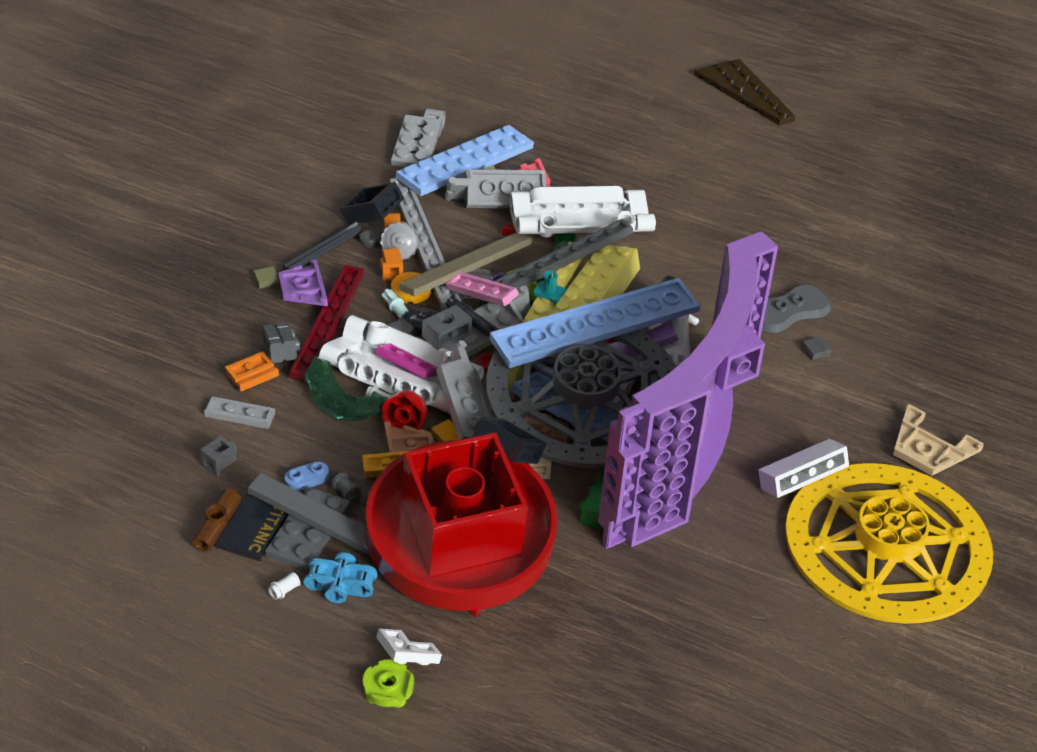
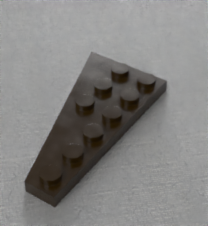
[694,59,795,126]

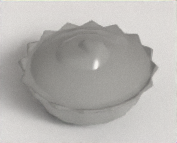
[380,221,419,260]

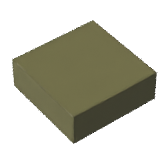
[254,266,279,289]

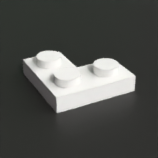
[376,629,442,665]

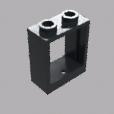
[340,182,404,225]
[472,417,547,464]

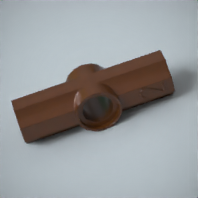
[192,488,241,553]

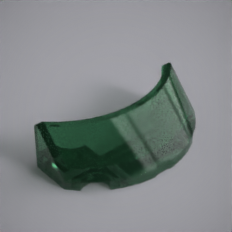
[305,356,388,421]

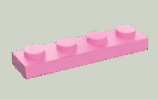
[446,272,519,307]

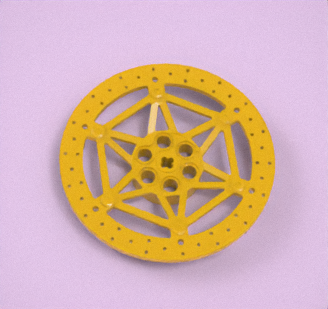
[785,463,993,624]

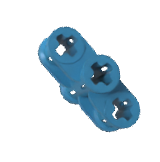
[304,552,378,603]

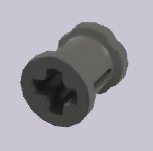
[331,472,361,502]

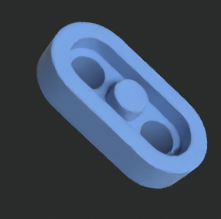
[284,462,329,491]

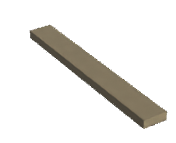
[400,232,532,297]

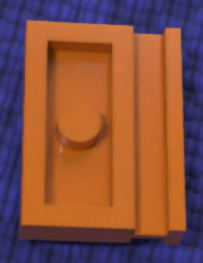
[225,351,279,392]

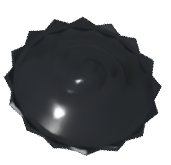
[407,306,442,334]

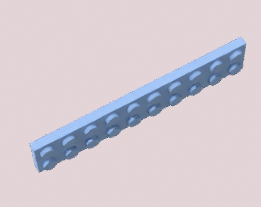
[489,278,701,368]

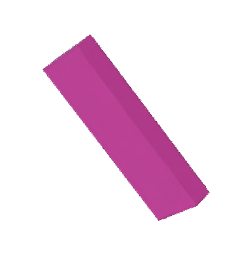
[375,343,438,379]

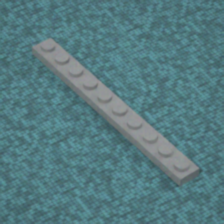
[390,178,461,309]

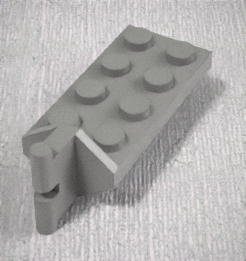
[444,170,547,208]
[444,286,530,358]
[436,340,494,440]

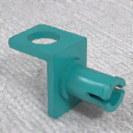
[533,270,567,305]

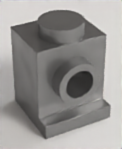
[200,436,237,477]

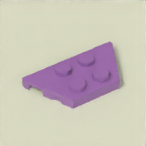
[278,259,328,306]

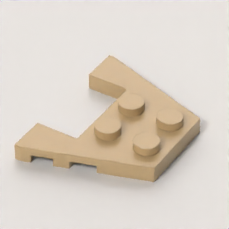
[893,404,984,476]

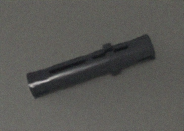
[445,296,500,337]

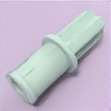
[382,289,409,321]

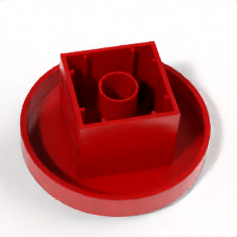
[365,433,557,611]

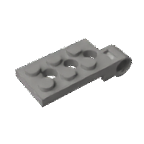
[391,108,446,167]

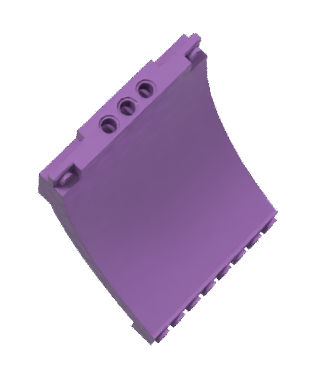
[598,231,778,549]

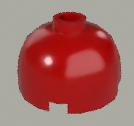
[382,390,427,430]

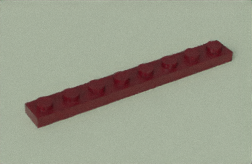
[290,265,364,382]

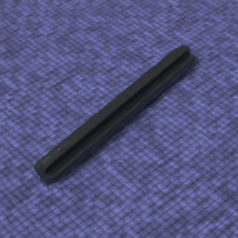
[283,222,362,270]

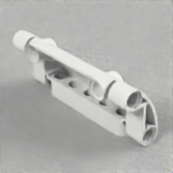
[509,186,656,237]
[319,315,484,414]

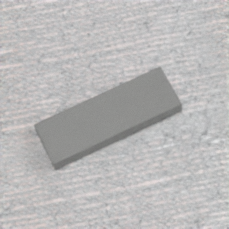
[204,396,275,429]

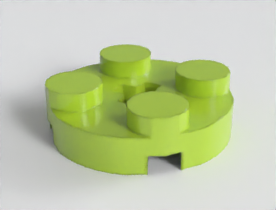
[363,659,414,708]

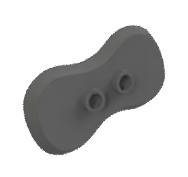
[762,285,831,333]

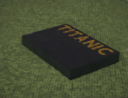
[216,494,288,561]

